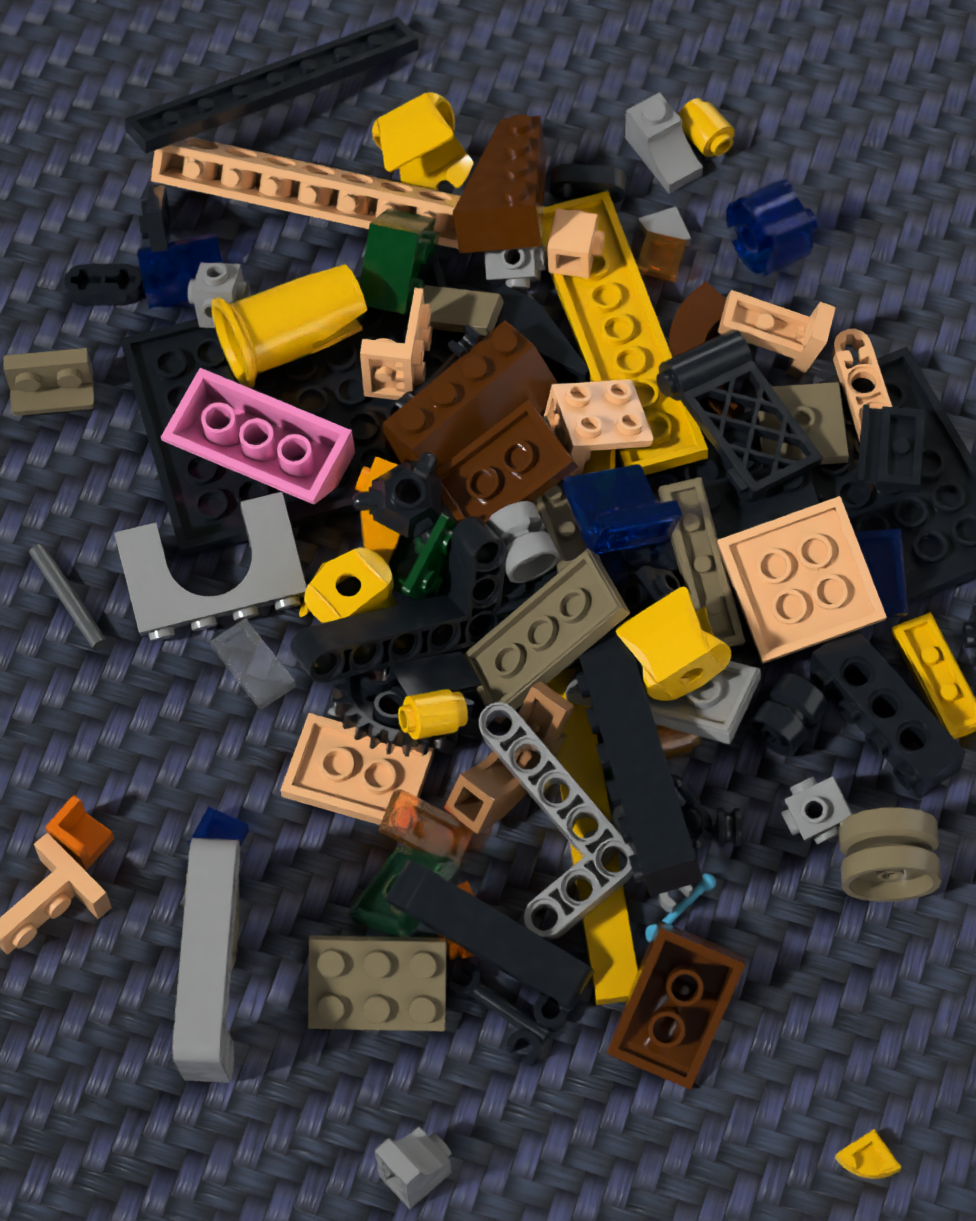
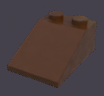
[606,920,746,1090]

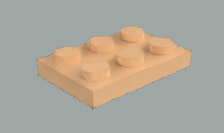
[280,713,434,833]

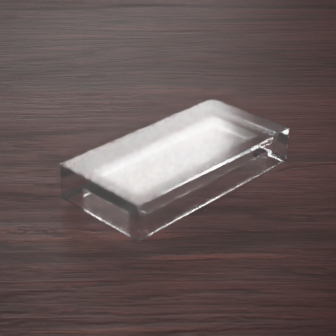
[210,618,296,710]

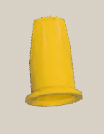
[211,264,367,388]

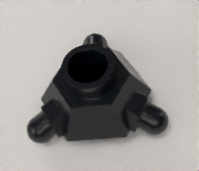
[352,452,442,545]

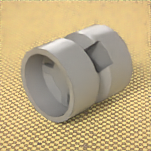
[486,501,560,583]

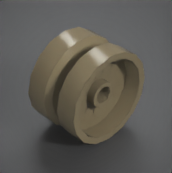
[838,807,942,902]

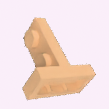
[718,290,836,379]
[0,833,112,955]

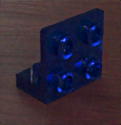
[562,464,683,554]

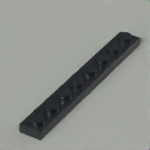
[125,16,419,154]

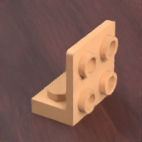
[360,288,432,400]
[544,379,653,481]

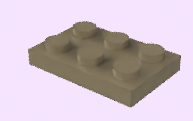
[308,935,447,1031]

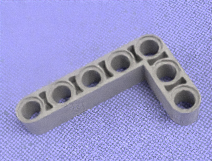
[479,702,634,942]
[173,838,240,1083]

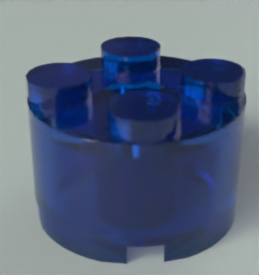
[726,179,818,276]

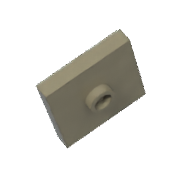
[755,382,849,468]

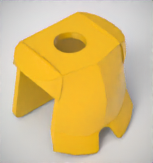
[372,92,474,191]
[299,547,398,623]
[616,587,731,701]

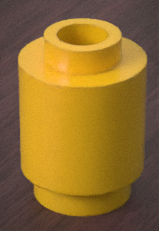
[678,98,735,157]
[398,689,468,740]

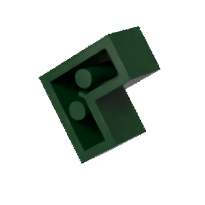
[360,208,439,314]

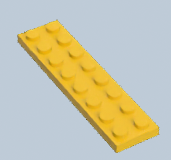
[542,191,708,480]

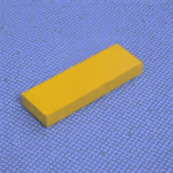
[890,612,976,739]

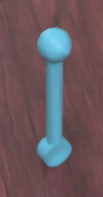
[645,874,716,943]

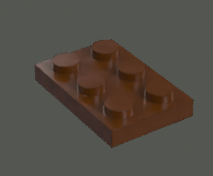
[435,399,578,523]

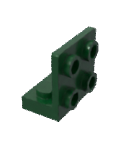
[390,514,458,601]

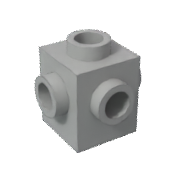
[485,246,547,290]
[188,263,251,328]
[781,776,853,844]

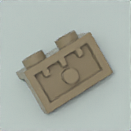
[3,348,95,416]

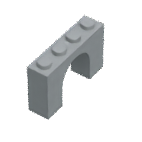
[114,492,307,642]

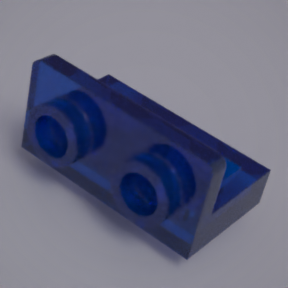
[137,233,223,309]

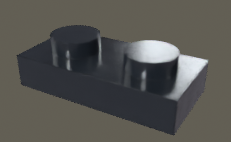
[139,184,172,253]

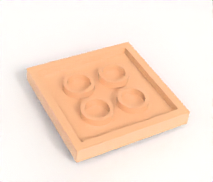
[717,496,887,664]

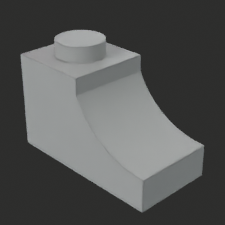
[625,92,703,194]
[375,1127,451,1209]

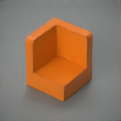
[45,795,115,871]

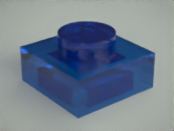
[188,807,249,850]

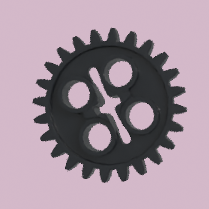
[332,651,475,757]

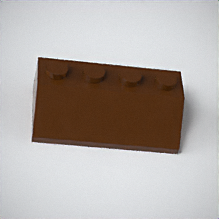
[383,320,558,471]

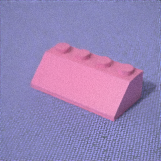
[161,368,355,504]

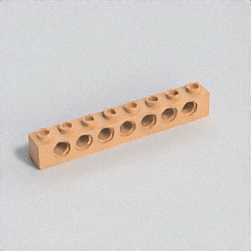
[151,137,461,249]

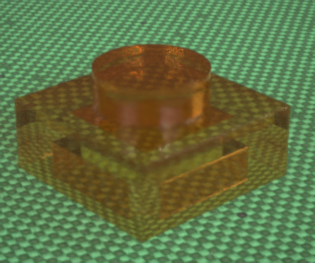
[637,231,687,283]

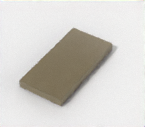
[463,548,630,723]

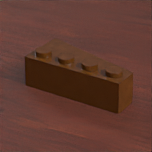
[453,114,547,253]

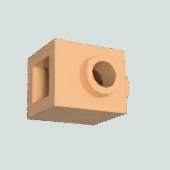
[547,209,604,278]

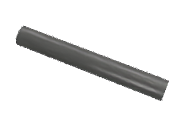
[29,543,108,650]

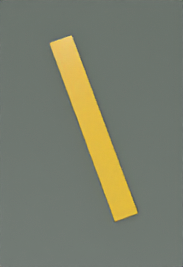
[546,668,638,1005]

